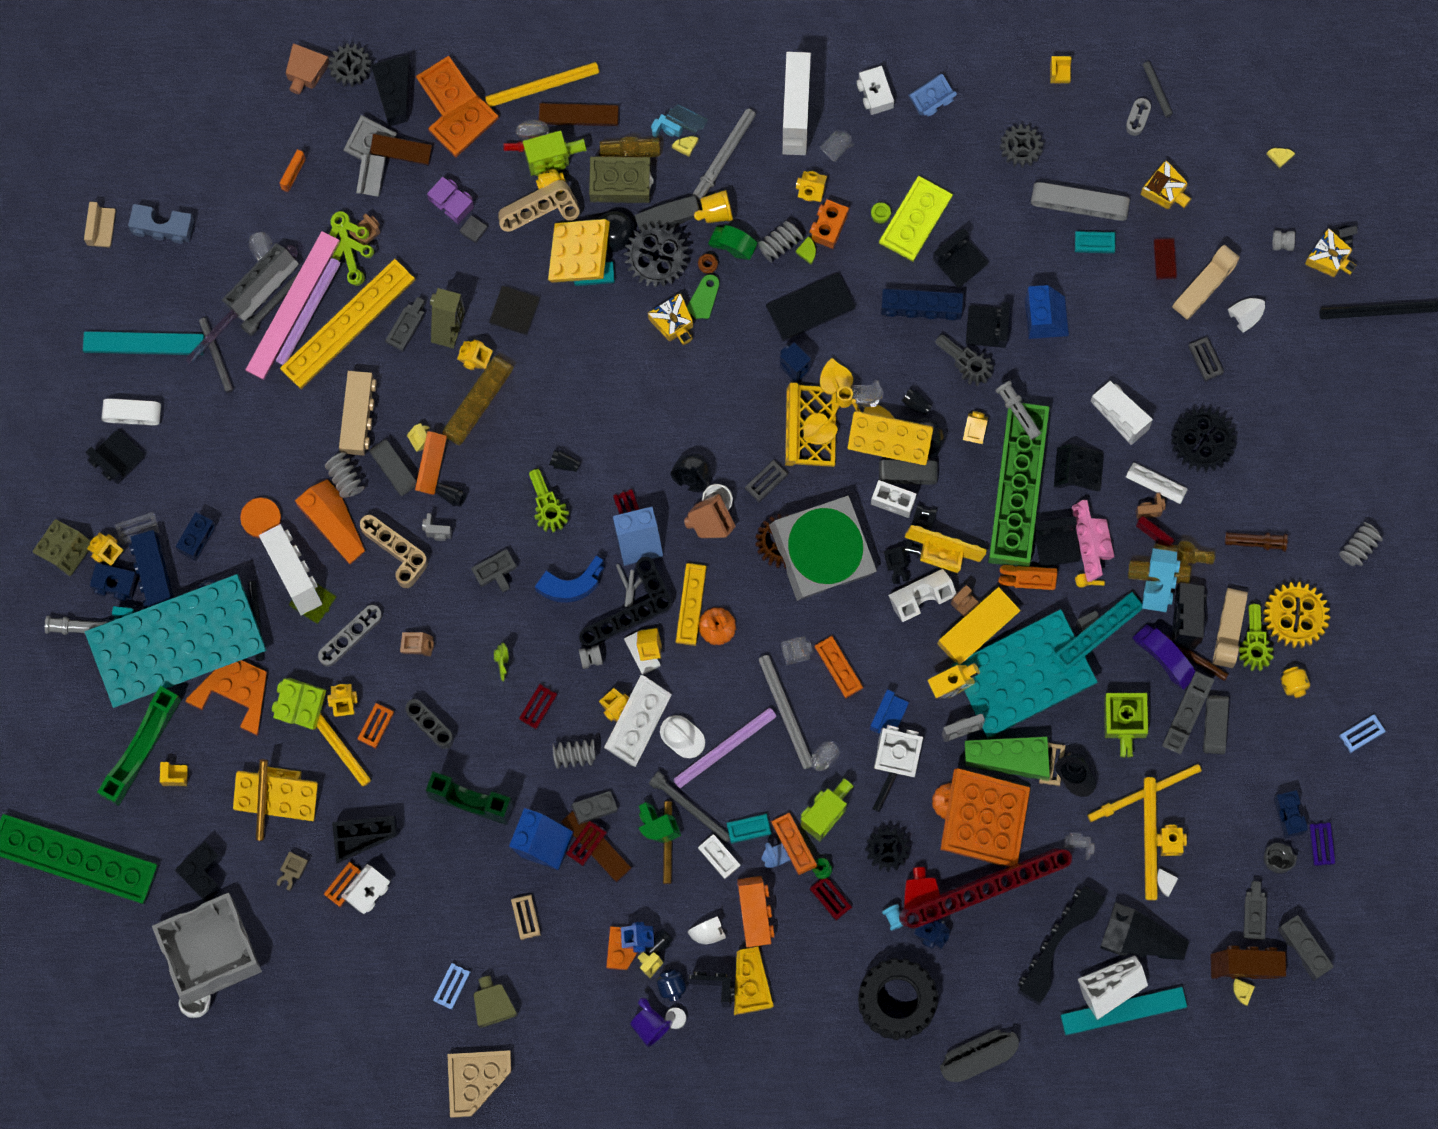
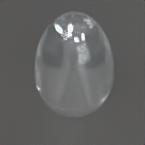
[516,120,549,141]
[249,232,273,261]
[811,741,840,771]

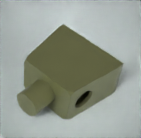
[474,976,517,1028]

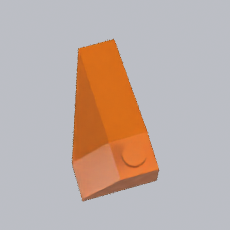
[295,479,365,564]

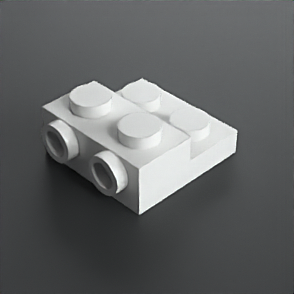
[874,725,923,777]

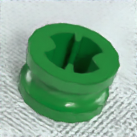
[812,858,832,879]

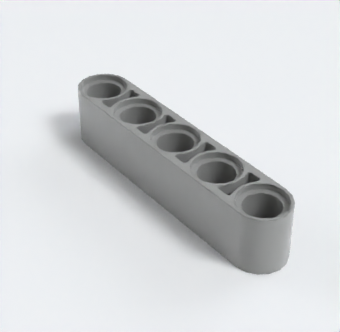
[1031,182,1130,221]

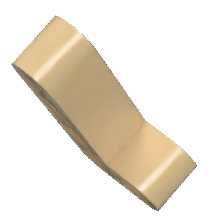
[498,180,579,232]
[1172,244,1240,320]
[360,515,428,588]
[1212,588,1248,668]

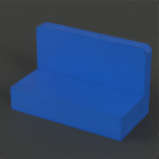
[870,689,909,734]

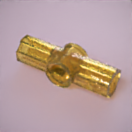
[600,137,660,157]
[1128,561,1191,584]

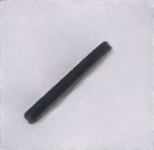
[1319,300,1438,319]

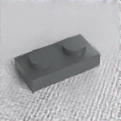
[571,791,618,825]

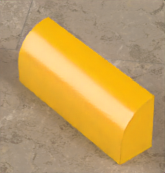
[937,587,1021,665]

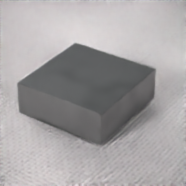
[460,215,488,244]

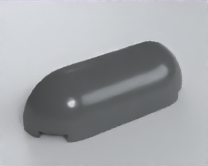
[940,1030,1019,1082]

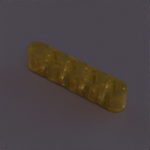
[442,355,514,446]

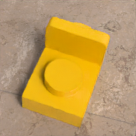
[963,411,988,444]

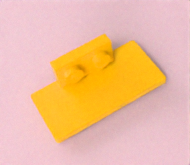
[847,411,933,465]
[233,767,318,821]

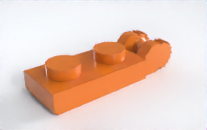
[998,565,1057,590]

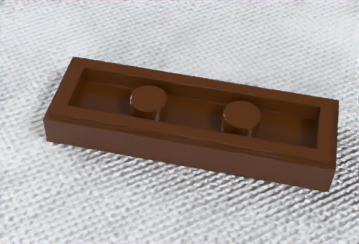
[369,134,432,165]

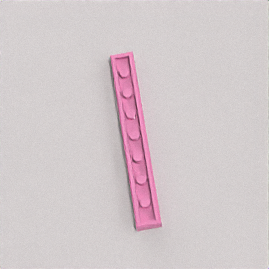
[246,231,340,380]

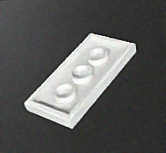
[604,675,672,767]

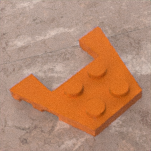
[185,660,267,736]

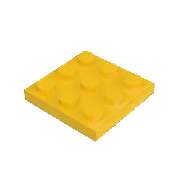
[548,219,610,282]

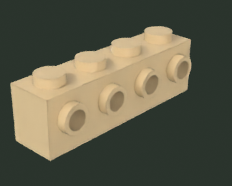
[339,371,377,456]

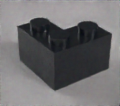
[175,841,222,902]

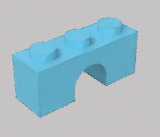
[1142,548,1180,612]

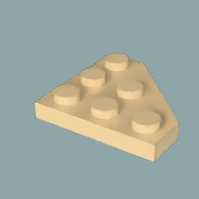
[448,1051,512,1118]

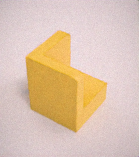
[1050,56,1071,83]
[637,628,662,661]
[160,762,188,786]

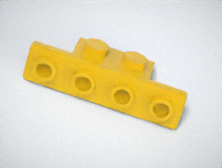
[905,525,987,573]

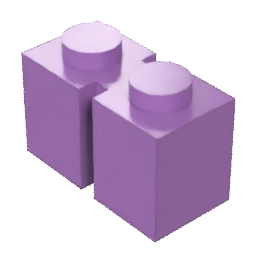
[427,177,474,224]

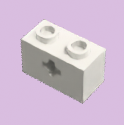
[856,66,894,115]
[871,480,917,518]
[341,864,390,914]

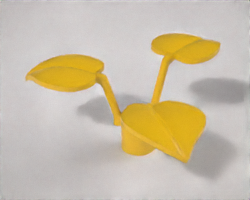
[803,358,895,445]

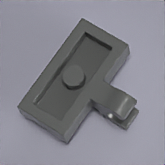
[471,549,517,593]

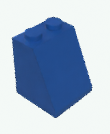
[1025,285,1069,339]
[509,808,574,870]

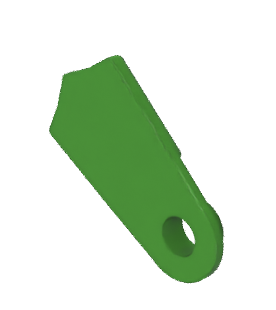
[687,275,719,319]

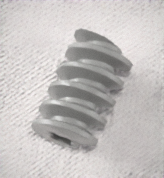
[758,221,803,263]
[325,452,364,498]
[1339,522,1383,566]
[553,739,596,769]

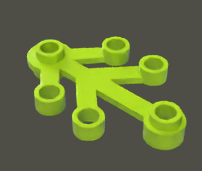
[326,211,374,286]

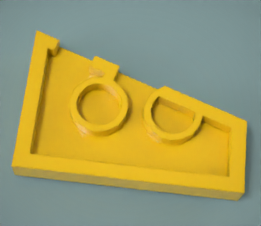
[734,947,774,1015]

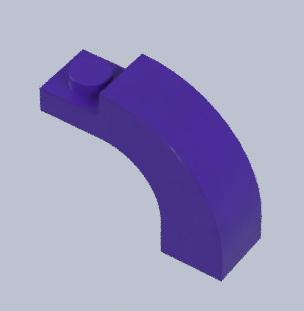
[1132,625,1196,690]

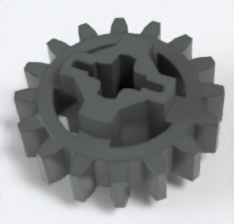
[328,44,372,87]
[1000,124,1043,168]

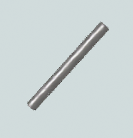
[199,318,233,393]

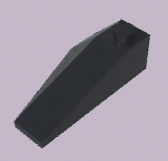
[1100,903,1189,960]

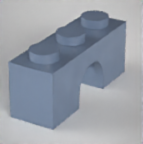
[128,204,194,244]

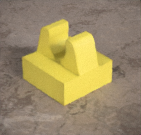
[407,423,429,452]
[637,952,663,978]

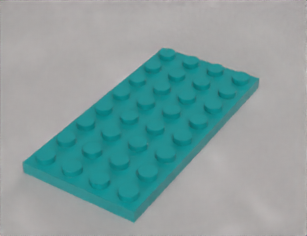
[84,574,267,708]

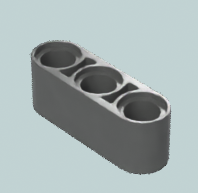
[369,439,417,497]
[879,460,938,485]
[1203,695,1229,755]
[405,699,454,749]

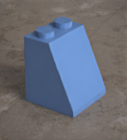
[613,507,663,566]

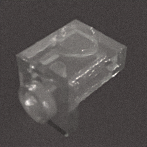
[851,380,883,407]
[1064,833,1094,860]

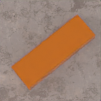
[415,431,447,495]
[814,636,863,699]
[771,812,817,875]

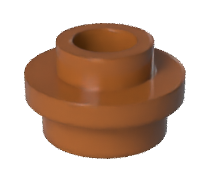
[698,254,718,274]

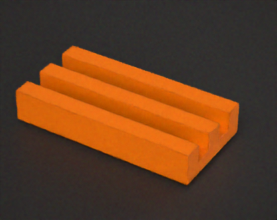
[279,149,306,192]
[357,703,394,749]
[324,862,361,907]

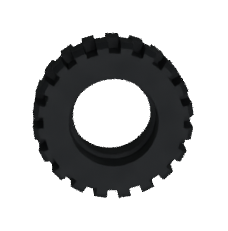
[858,958,938,1040]

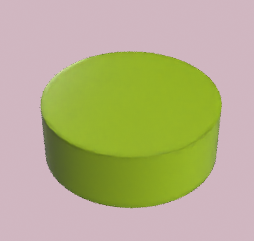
[871,203,891,224]

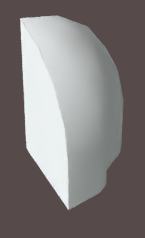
[1228,298,1265,333]
[688,916,726,945]

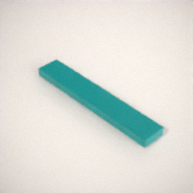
[83,332,205,355]
[1051,592,1142,674]
[1060,987,1187,1036]

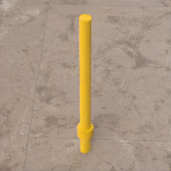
[1087,764,1202,822]

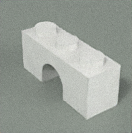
[888,569,957,622]

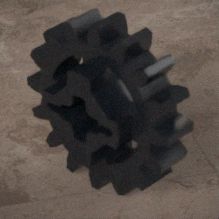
[865,826,910,872]

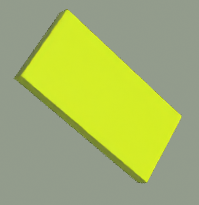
[879,176,953,262]

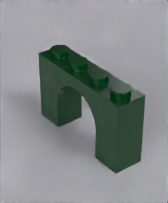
[425,771,514,825]

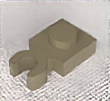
[277,852,309,891]

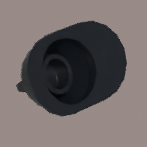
[1055,751,1096,797]

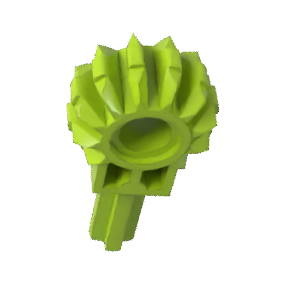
[529,469,569,533]
[1239,604,1274,671]

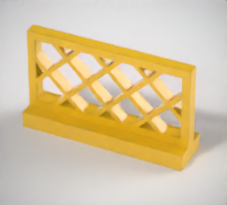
[785,383,836,467]

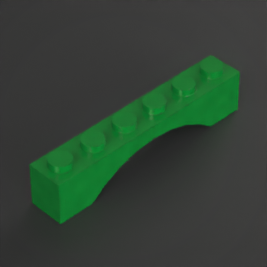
[97,686,181,806]

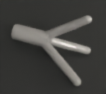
[616,564,648,608]

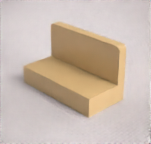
[84,202,116,248]

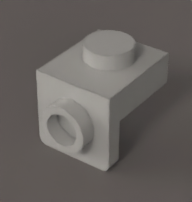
[422,513,452,541]

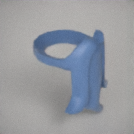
[762,842,791,868]

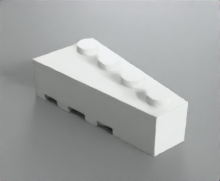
[259,524,322,615]

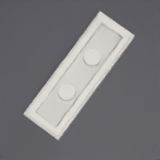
[1126,463,1188,504]

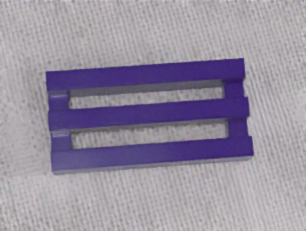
[1309,823,1335,866]

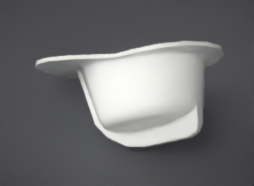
[660,715,705,758]

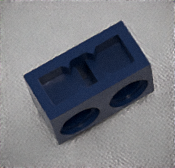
[175,512,216,561]

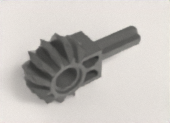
[935,335,993,386]

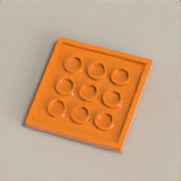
[940,768,1030,867]

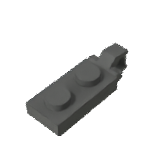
[385,297,426,352]
[1243,881,1267,940]

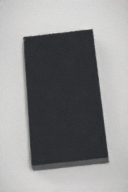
[766,272,856,341]

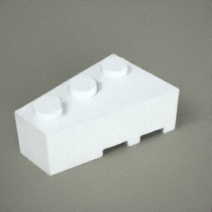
[1091,381,1153,445]
[1078,956,1148,1020]

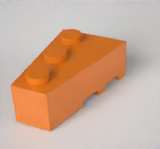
[737,876,774,947]

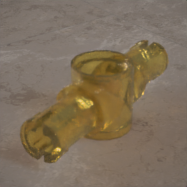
[1153,541,1215,568]

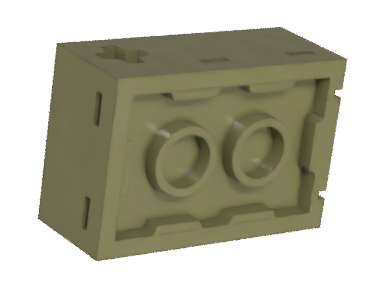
[589,157,653,203]

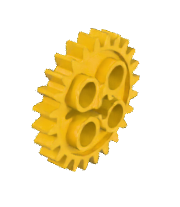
[1263,582,1330,648]

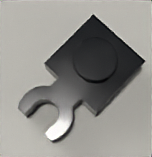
[884,546,910,584]

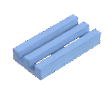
[1339,714,1386,753]
[433,963,471,1010]

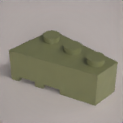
[430,288,465,349]

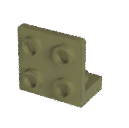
[33,519,91,576]

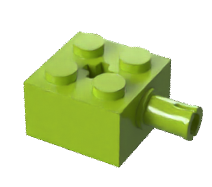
[523,131,586,176]
[1104,693,1148,758]
[801,778,854,842]

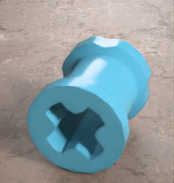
[882,904,903,931]

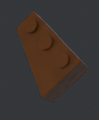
[1211,946,1286,979]

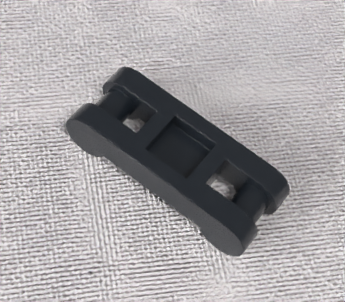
[905,504,937,558]

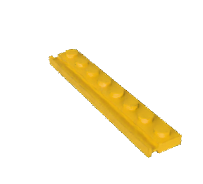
[280,259,415,389]

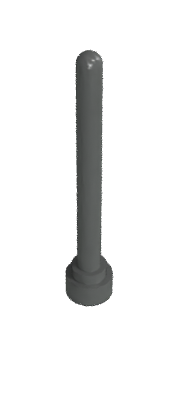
[240,269,301,336]
[649,771,730,842]

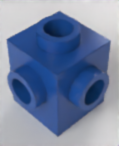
[621,922,654,953]

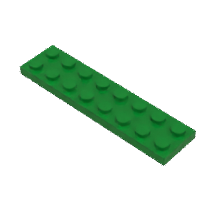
[0,814,158,905]

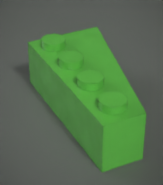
[965,737,1050,781]

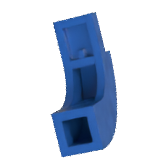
[535,556,604,603]

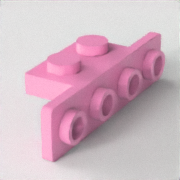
[1072,500,1114,582]

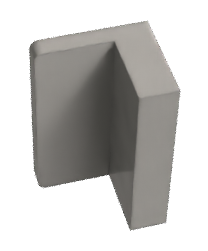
[356,154,386,197]

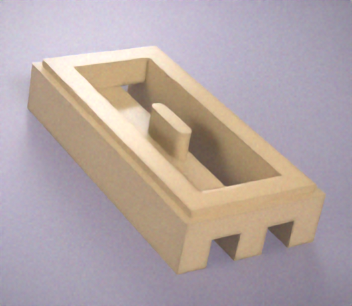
[1039,743,1065,786]
[511,895,541,940]

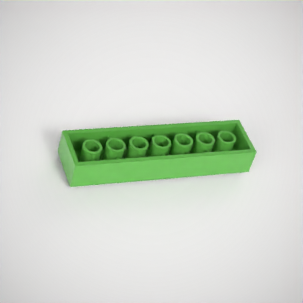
[988,403,1049,567]

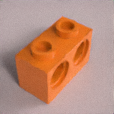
[809,200,849,249]

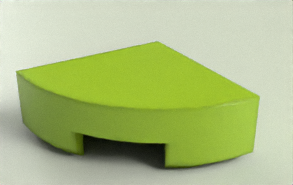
[796,236,816,265]

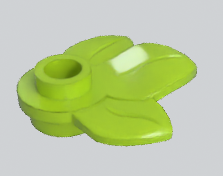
[494,643,509,681]

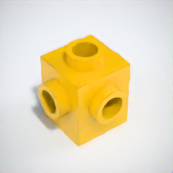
[796,171,827,202]
[457,340,493,370]
[87,533,123,566]
[327,684,358,717]
[599,688,629,722]
[1157,825,1187,856]

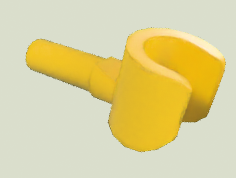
[1075,574,1105,588]

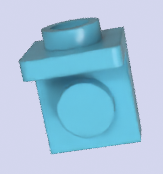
[651,114,683,138]

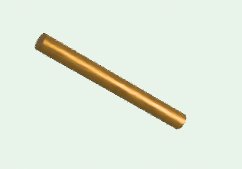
[256,759,268,841]
[663,801,672,884]

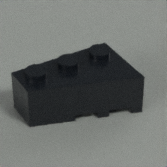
[371,54,411,127]
[1171,582,1206,650]
[332,816,398,864]

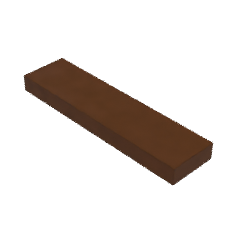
[539,103,619,126]
[561,811,632,883]

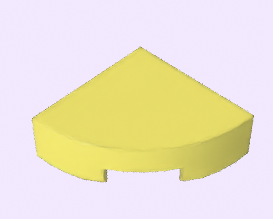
[672,136,699,157]
[1267,148,1295,168]
[1233,978,1255,1006]

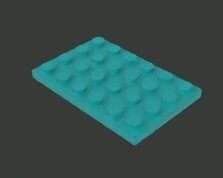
[952,610,1098,738]

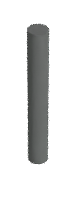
[1143,62,1173,117]

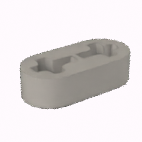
[1126,98,1151,136]

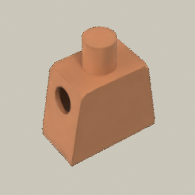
[286,43,330,94]
[684,494,736,538]

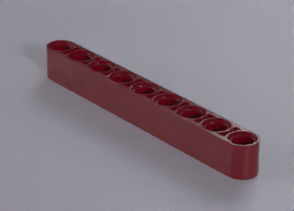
[899,848,1072,929]

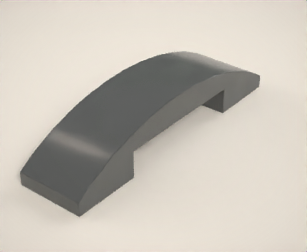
[1162,672,1214,755]

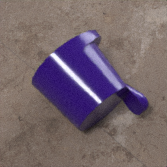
[630,998,673,1047]

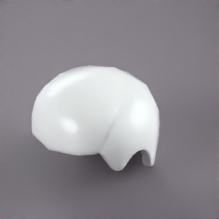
[702,484,733,510]
[179,995,211,1018]

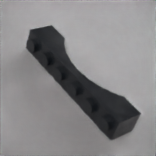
[1017,886,1106,1006]

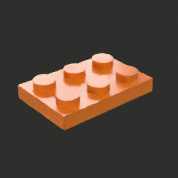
[416,56,479,120]
[428,92,499,158]

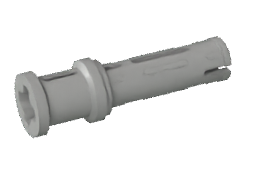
[996,381,1041,440]
[45,615,108,635]

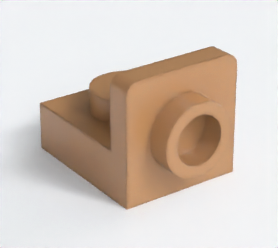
[349,214,380,245]
[1136,493,1165,519]
[951,585,979,617]
[400,632,434,656]

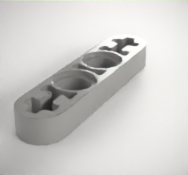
[318,605,382,667]

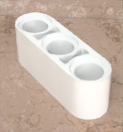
[101,399,161,425]

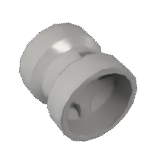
[1272,230,1295,251]
[579,645,603,669]

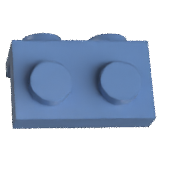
[908,74,957,116]

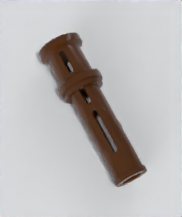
[1225,532,1288,552]

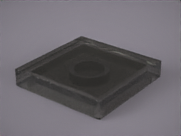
[489,285,540,335]

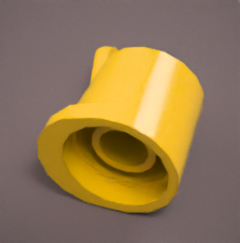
[694,190,733,223]

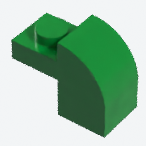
[708,225,758,260]
[639,802,681,843]

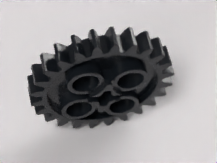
[624,222,689,287]
[1171,407,1237,473]

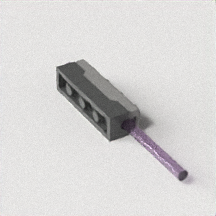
[185,243,299,365]

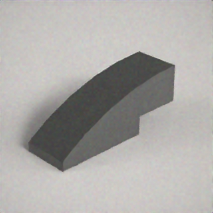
[635,196,700,233]

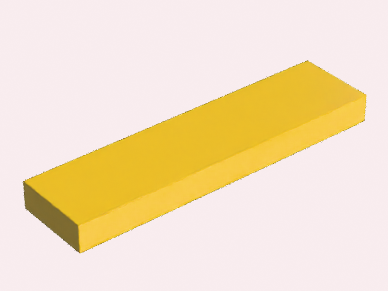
[676,563,706,646]

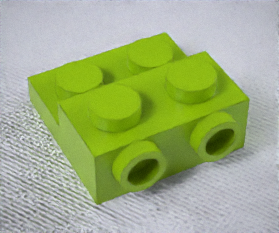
[272,678,326,730]

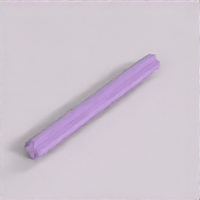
[276,258,340,365]
[674,708,776,788]

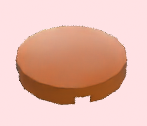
[240,498,281,538]

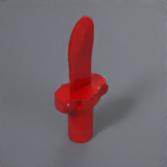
[503,142,524,152]

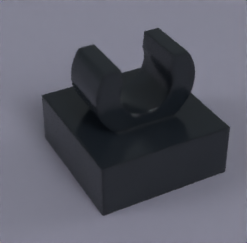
[1330,224,1358,245]

